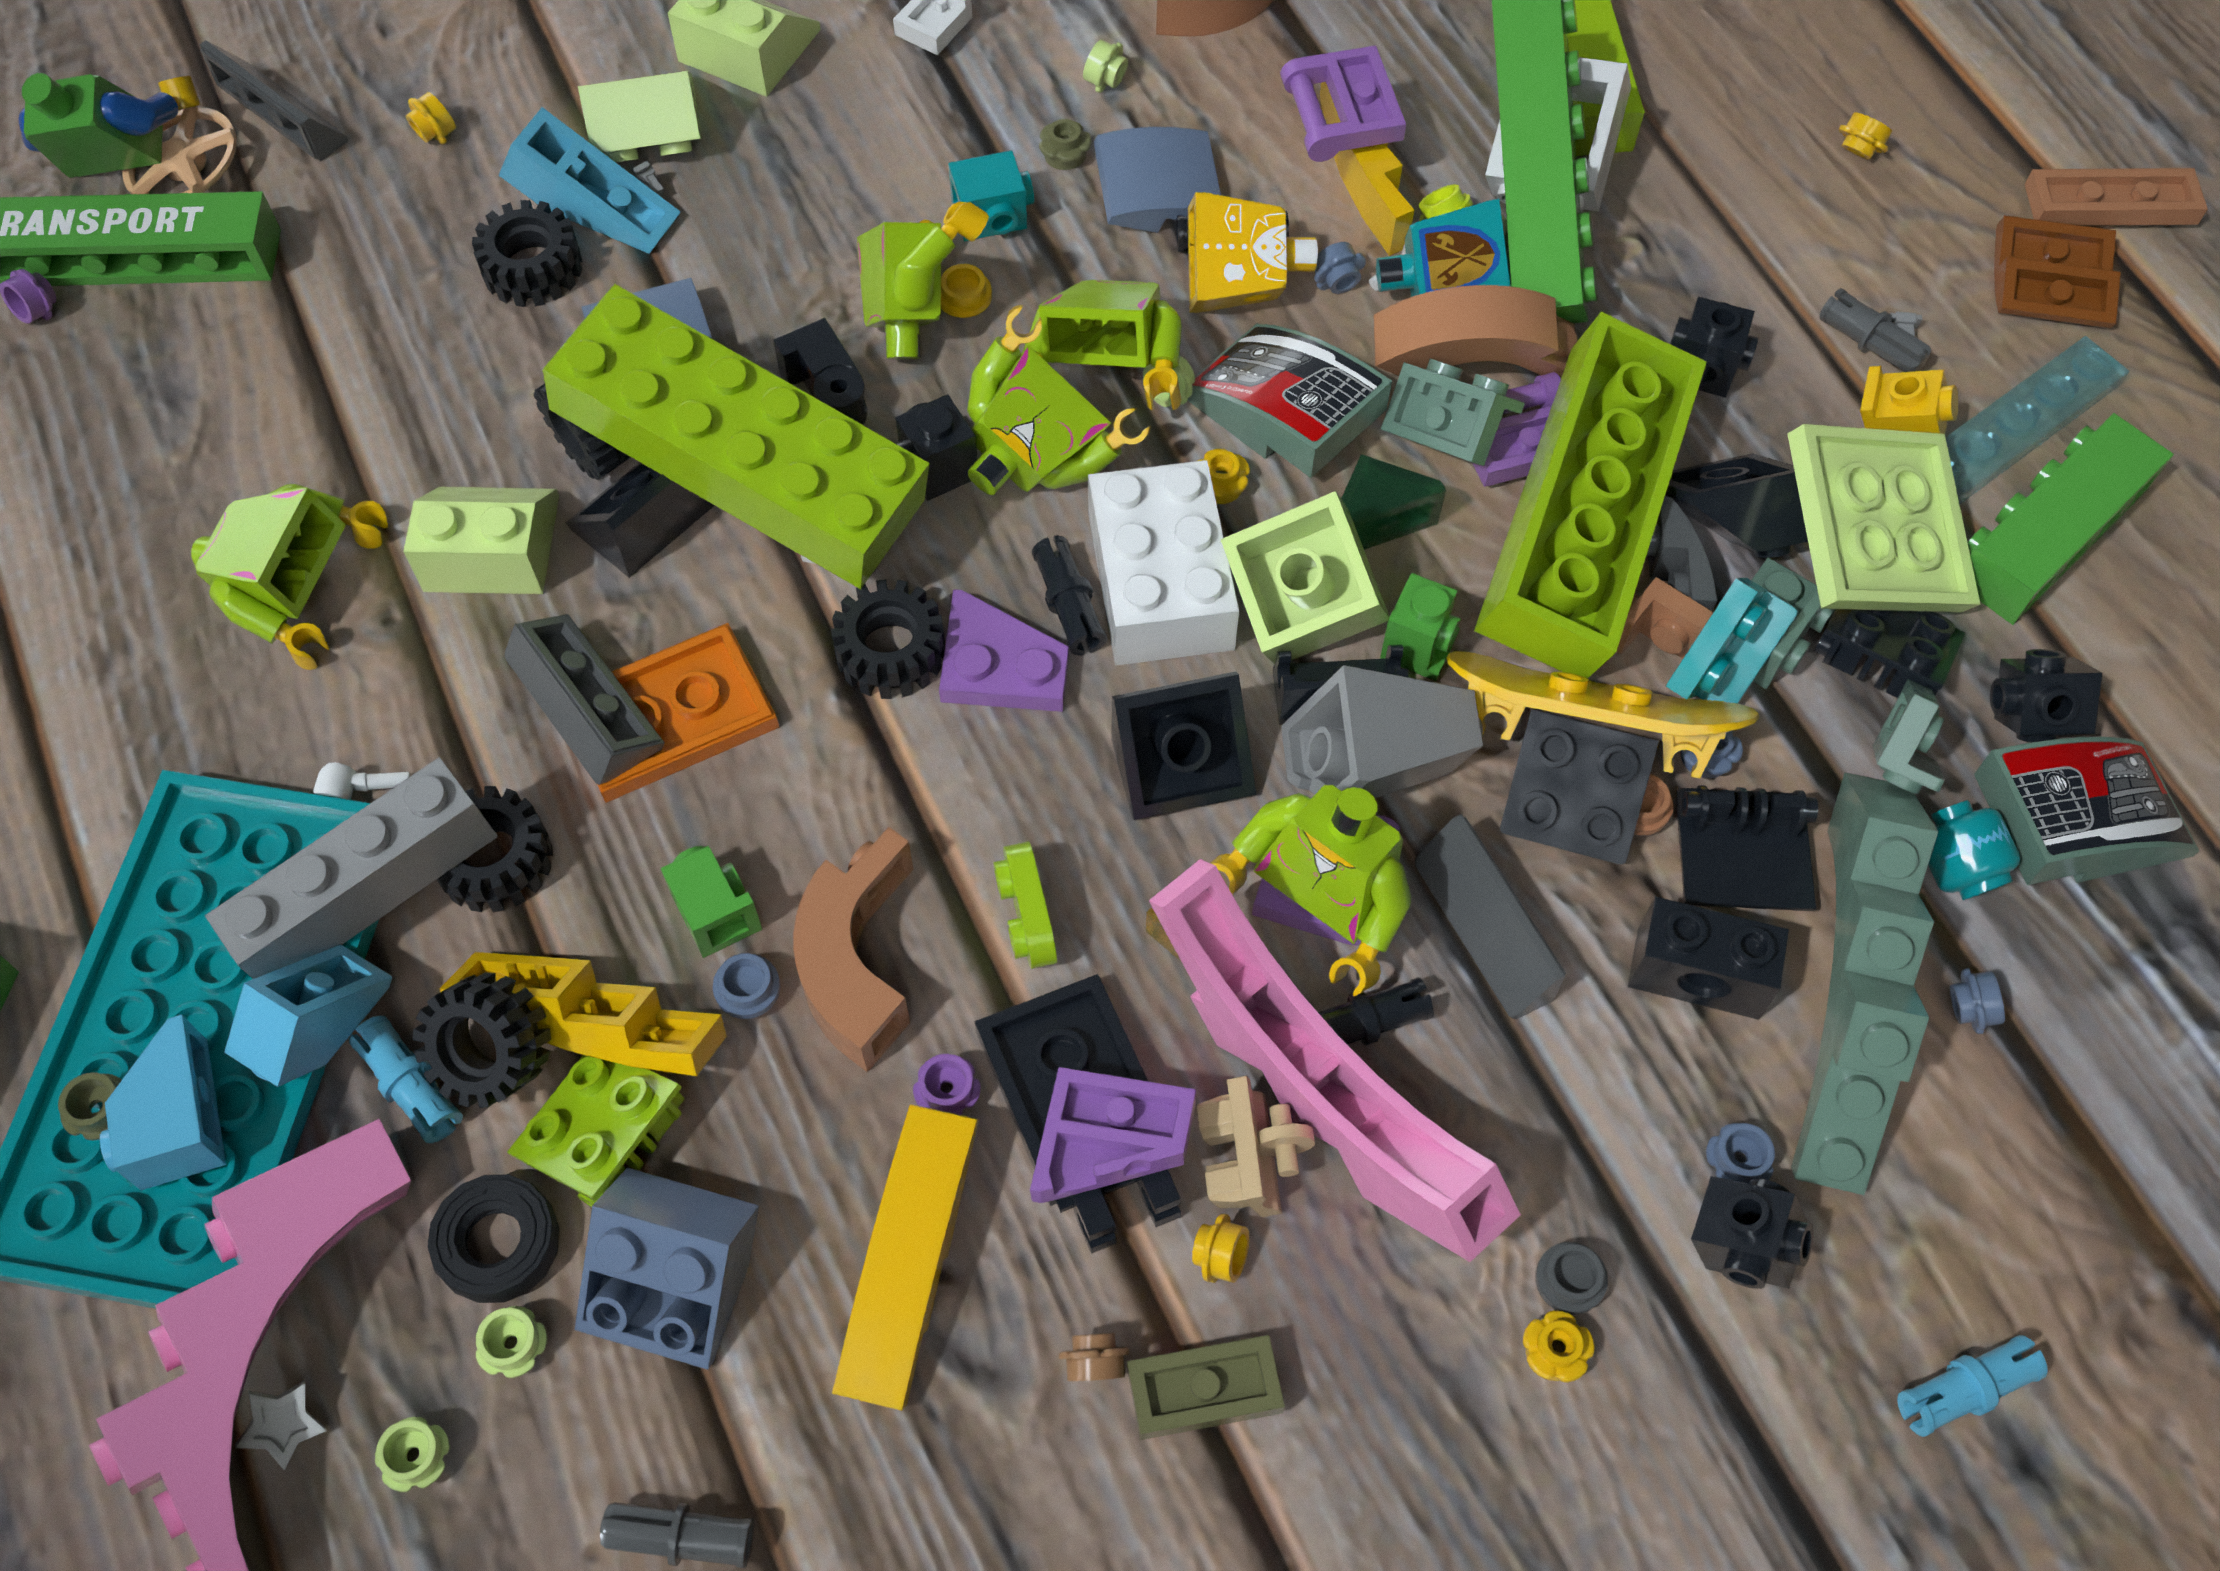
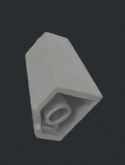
[1281,665,1483,798]

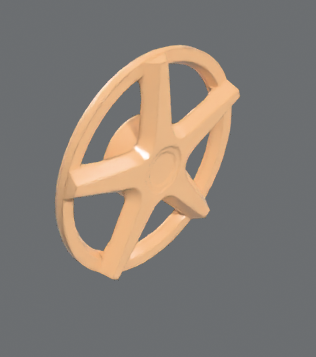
[122,106,237,194]

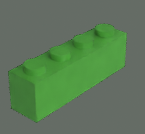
[1968,413,2174,625]

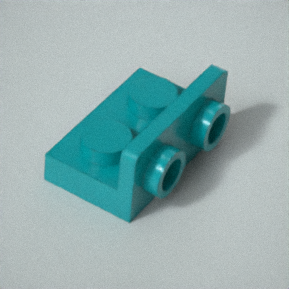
[1666,577,1798,704]

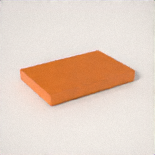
[597,623,780,803]

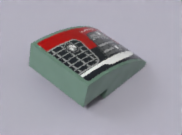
[1188,323,1392,478]
[1974,737,2199,886]

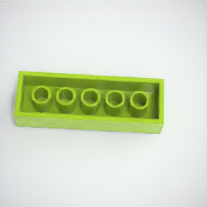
[543,284,929,589]
[1474,312,1707,679]

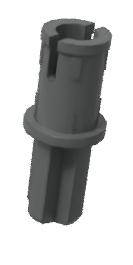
[1819,288,1932,372]
[600,1502,755,1568]

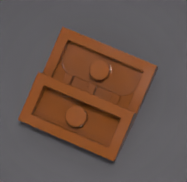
[1994,215,2121,328]

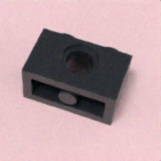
[1627,896,1789,1020]

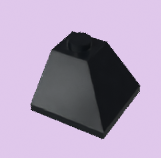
[1665,453,1808,558]

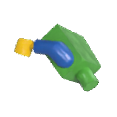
[18,73,200,178]

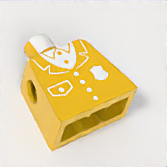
[1188,192,1318,313]

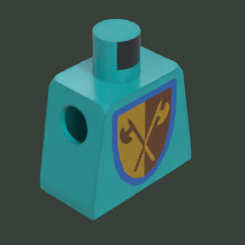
[1376,199,1510,297]

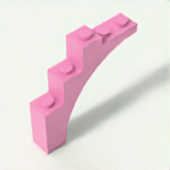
[1149,859,1521,1262]
[89,1119,411,1571]

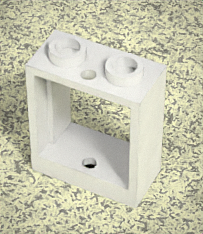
[1485,57,1631,213]

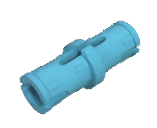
[349,1015,463,1143]
[1897,1335,2048,1437]

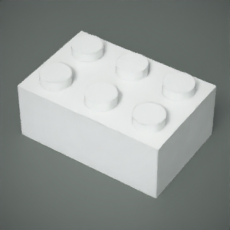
[1088,460,1239,666]

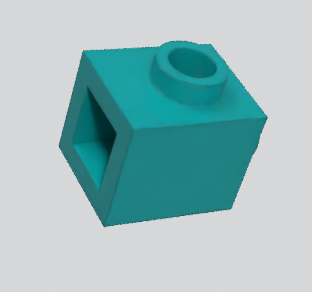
[948,150,1035,241]

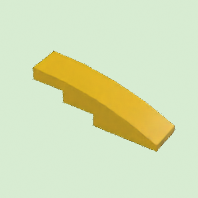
[1320,82,1414,256]
[439,952,727,1076]
[832,1104,979,1411]

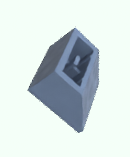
[574,1168,759,1370]

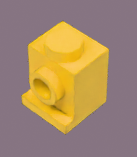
[1860,366,1958,434]

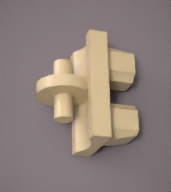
[1197,1075,1315,1217]

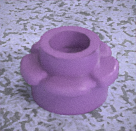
[0,269,56,324]
[913,1054,981,1115]

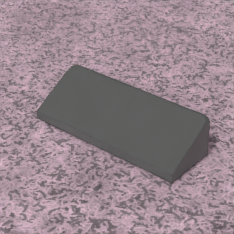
[199,40,348,162]
[505,614,665,785]
[1415,814,1566,1019]

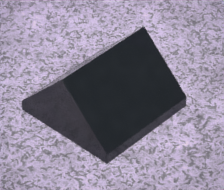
[565,462,715,578]
[1111,671,1257,820]

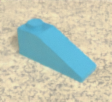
[499,107,681,254]

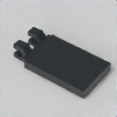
[974,974,1181,1254]

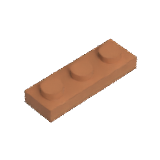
[2024,168,2208,225]

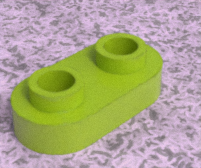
[993,841,1057,969]

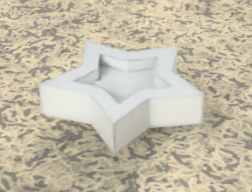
[235,1381,327,1470]

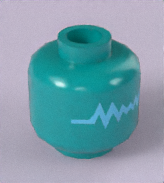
[1928,800,2021,901]

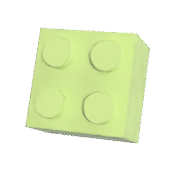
[1220,491,1390,664]

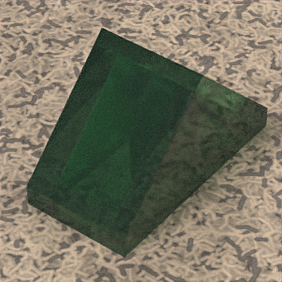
[1341,454,1446,550]

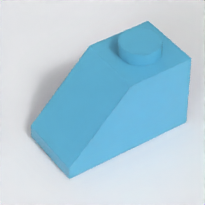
[224,944,392,1087]
[100,1015,226,1190]

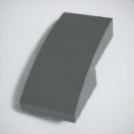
[1646,497,1717,611]

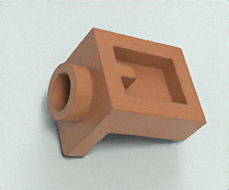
[1617,577,1713,659]

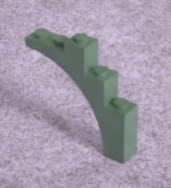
[1791,772,1938,1195]

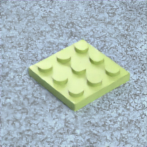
[1787,424,1981,612]

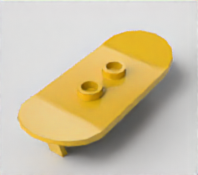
[1446,651,1759,779]

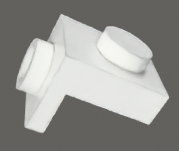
[893,0,972,55]

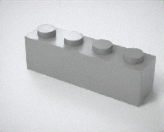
[205,757,498,979]

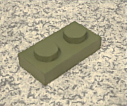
[1127,1335,1285,1440]

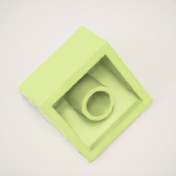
[668,0,821,97]
[578,71,702,162]
[403,487,559,594]

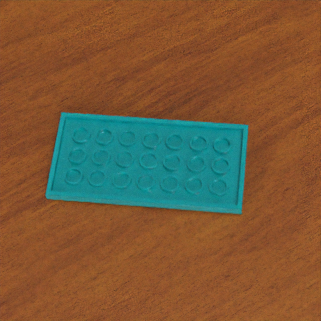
[0,770,379,1309]

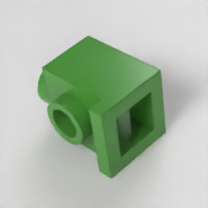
[1380,573,1461,681]
[660,845,763,958]

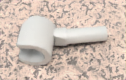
[313,762,410,800]

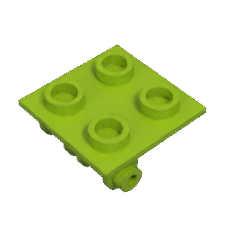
[507,1055,685,1208]

